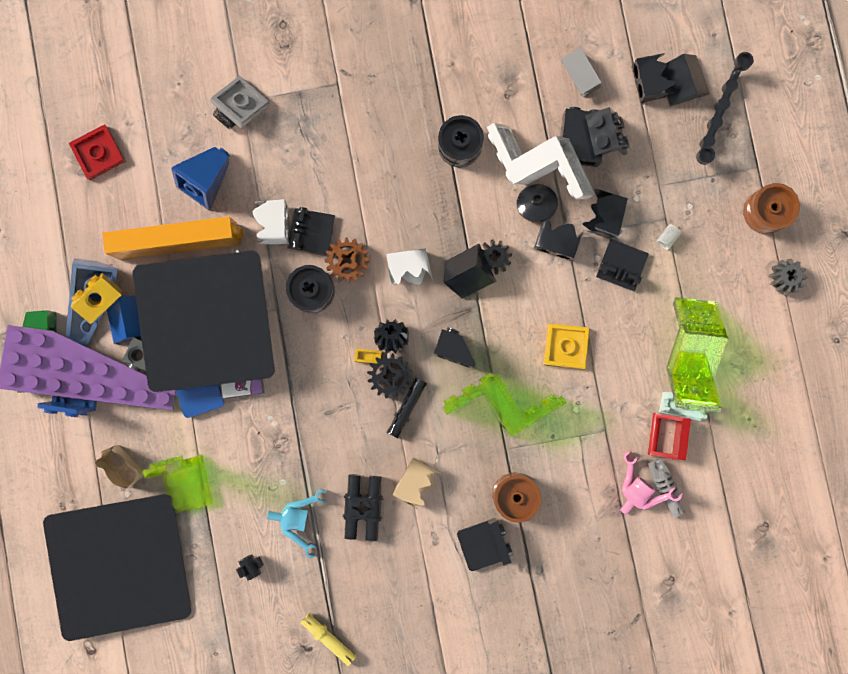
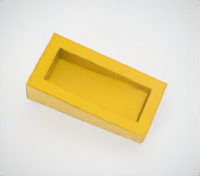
[354,348,382,364]

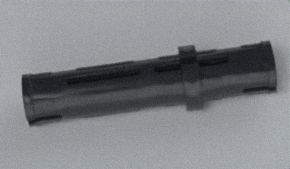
[386,377,427,439]

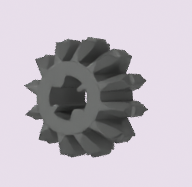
[769,259,808,295]

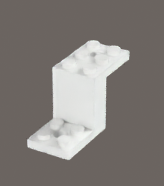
[487,123,595,199]

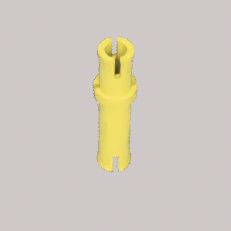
[300,613,356,666]

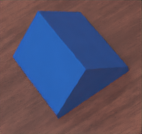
[106,296,141,344]

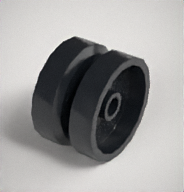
[438,115,484,168]
[286,265,335,313]

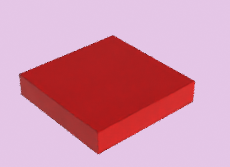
[69,124,126,180]

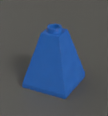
[171,147,230,210]

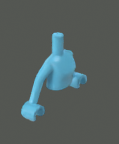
[267,489,327,558]

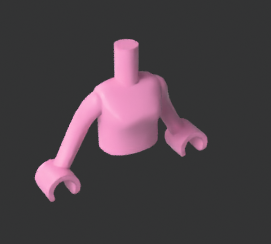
[620,451,683,515]

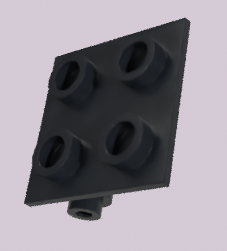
[287,207,335,255]
[596,239,649,292]

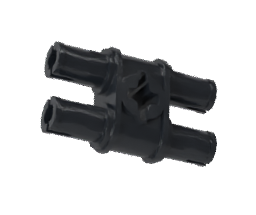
[342,474,383,541]

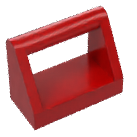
[648,413,691,461]

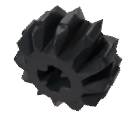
[482,240,512,275]
[374,319,409,354]

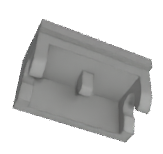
[561,47,601,97]

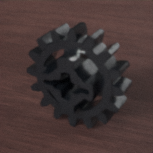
[367,353,412,398]

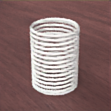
[657,224,681,250]

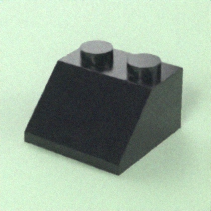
[433,327,476,369]

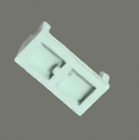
[659,392,711,421]

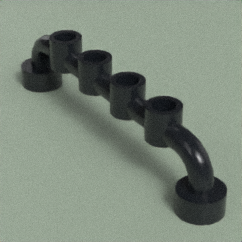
[696,52,754,165]

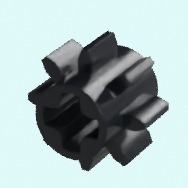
[236,554,264,581]

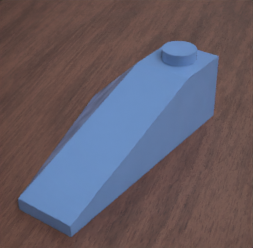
[66,258,117,346]

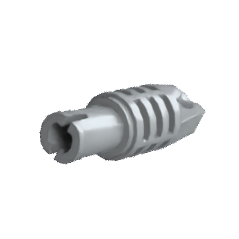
[648,459,685,517]

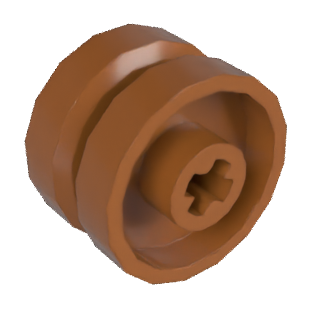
[743,183,800,234]
[492,472,541,523]

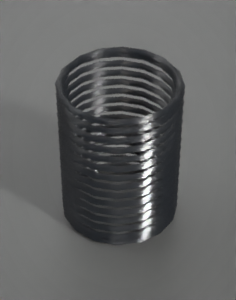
[213,108,236,129]

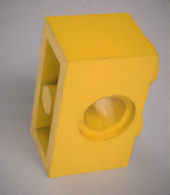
[71,273,122,324]

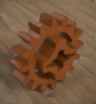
[324,237,370,283]

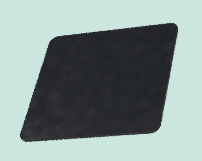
[133,251,275,392]
[43,494,191,641]

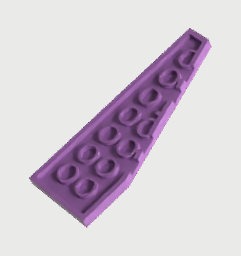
[0,325,176,410]

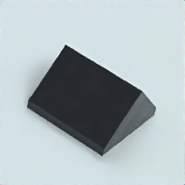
[661,54,709,107]
[443,244,497,299]

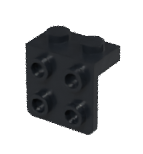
[585,107,629,157]
[457,518,513,571]

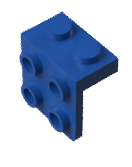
[176,385,224,418]
[37,396,97,417]

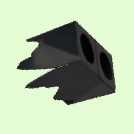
[632,53,675,103]
[582,188,628,239]
[534,220,584,261]

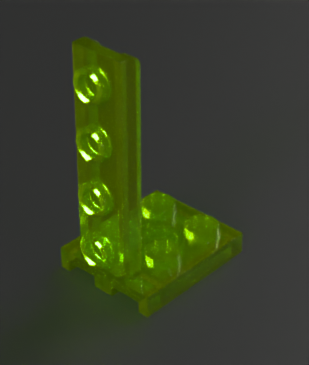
[143,455,214,514]

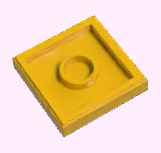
[543,323,590,369]

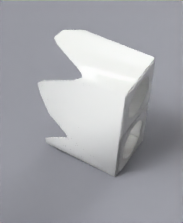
[252,199,289,245]
[387,248,433,286]

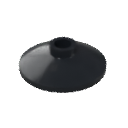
[517,184,558,222]

